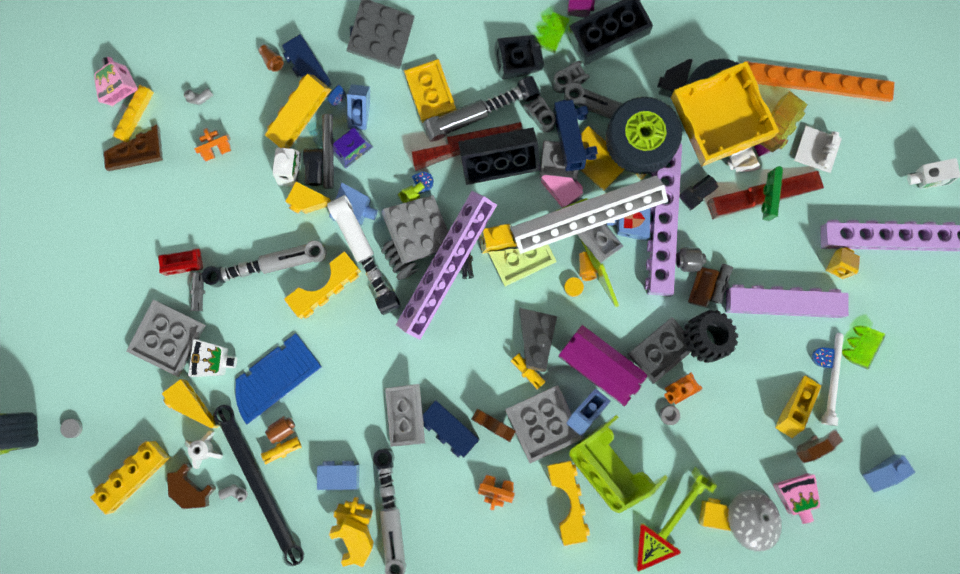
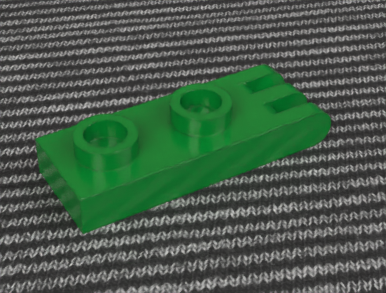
[761,166,783,221]

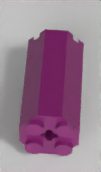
[558,325,648,407]

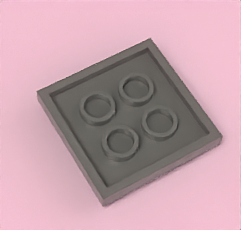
[346,0,415,69]

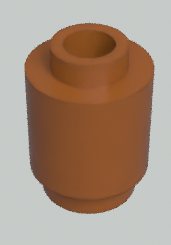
[265,416,296,444]

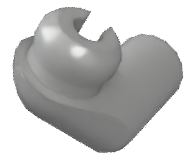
[184,88,213,105]
[218,484,248,502]

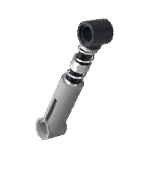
[202,241,327,287]
[373,448,407,574]

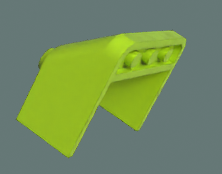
[569,414,668,513]

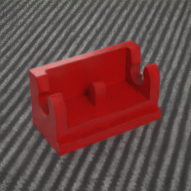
[158,249,203,276]

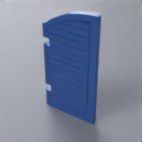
[235,333,322,425]

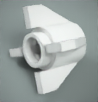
[727,147,761,172]
[184,431,223,469]

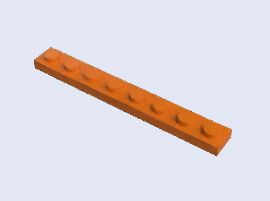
[745,61,895,102]

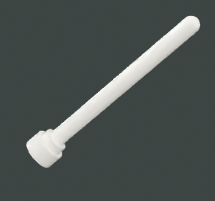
[821,333,844,426]

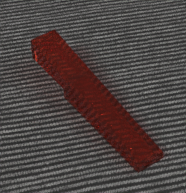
[411,122,522,171]
[707,170,824,220]

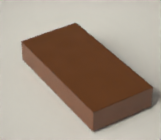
[688,267,719,308]

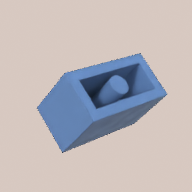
[566,388,611,436]
[317,461,359,490]

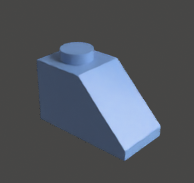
[347,85,370,130]
[862,454,916,492]

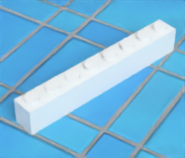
[510,176,668,254]

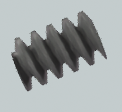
[381,239,419,280]

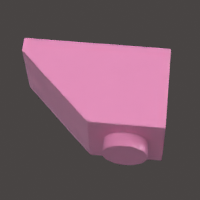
[541,175,583,208]

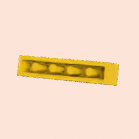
[112,84,154,142]

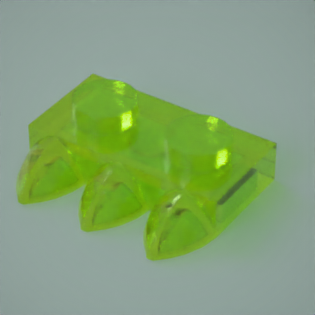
[536,12,570,54]
[842,326,886,370]

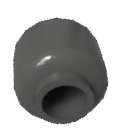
[676,247,706,272]

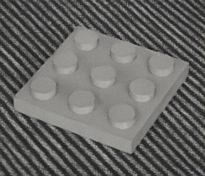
[381,195,448,264]
[126,300,206,377]
[505,385,583,463]

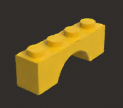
[284,251,361,319]
[547,460,590,546]

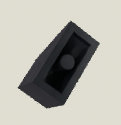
[657,59,693,98]

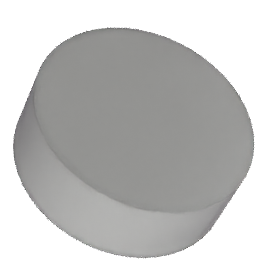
[660,406,680,425]
[60,419,83,438]

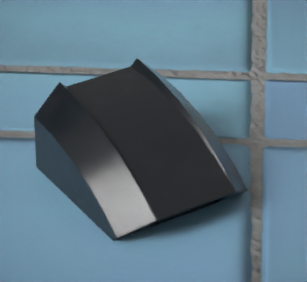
[495,35,544,79]

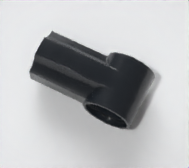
[303,148,323,186]
[679,174,719,211]

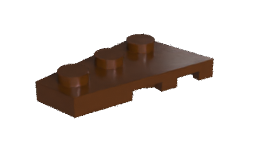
[104,125,163,171]

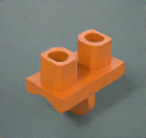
[194,128,232,162]
[664,372,703,405]
[478,475,515,511]

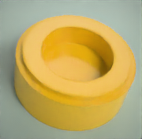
[564,277,584,297]

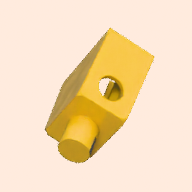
[479,224,517,254]

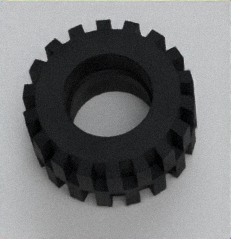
[683,310,738,363]

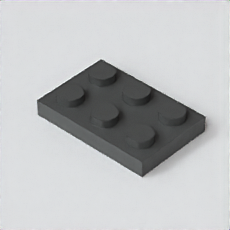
[627,317,691,384]

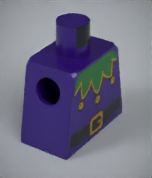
[333,128,373,169]

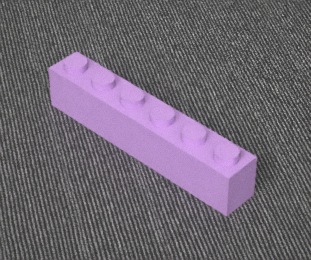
[726,285,849,318]

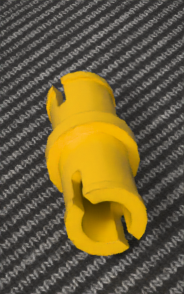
[510,353,546,390]
[261,436,302,465]

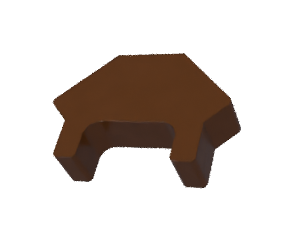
[471,409,516,442]
[796,429,843,463]
[167,463,216,509]

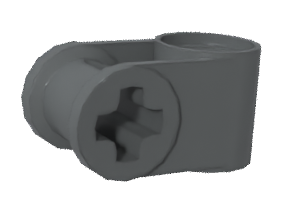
[552,61,589,93]
[523,95,555,133]

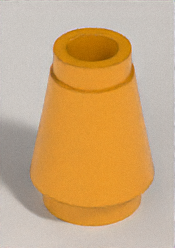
[579,252,598,281]

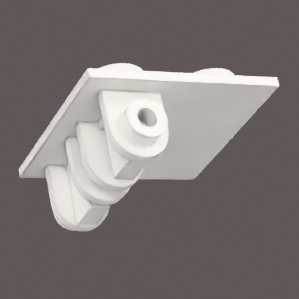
[794,126,842,173]

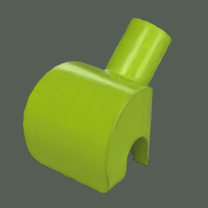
[398,182,425,203]

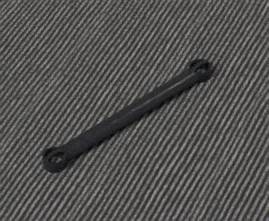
[213,405,304,567]

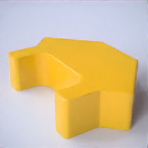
[329,517,374,567]

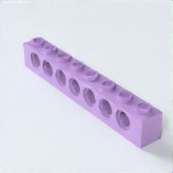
[645,143,682,296]
[396,191,497,340]
[821,220,960,252]

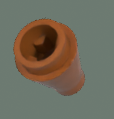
[258,45,284,72]

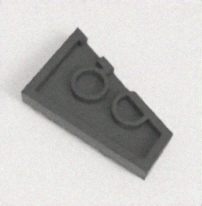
[519,308,557,372]

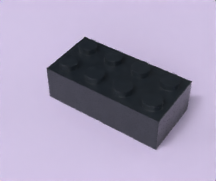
[567,0,653,66]
[458,127,541,185]

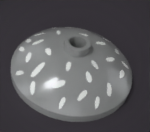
[728,490,782,552]

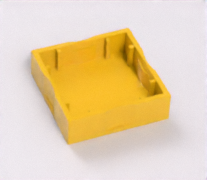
[671,61,779,167]

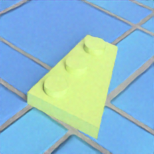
[488,244,557,287]

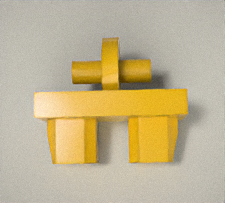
[334,497,373,526]

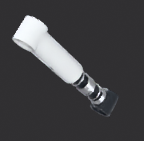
[327,195,401,315]

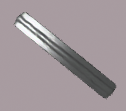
[322,114,334,189]

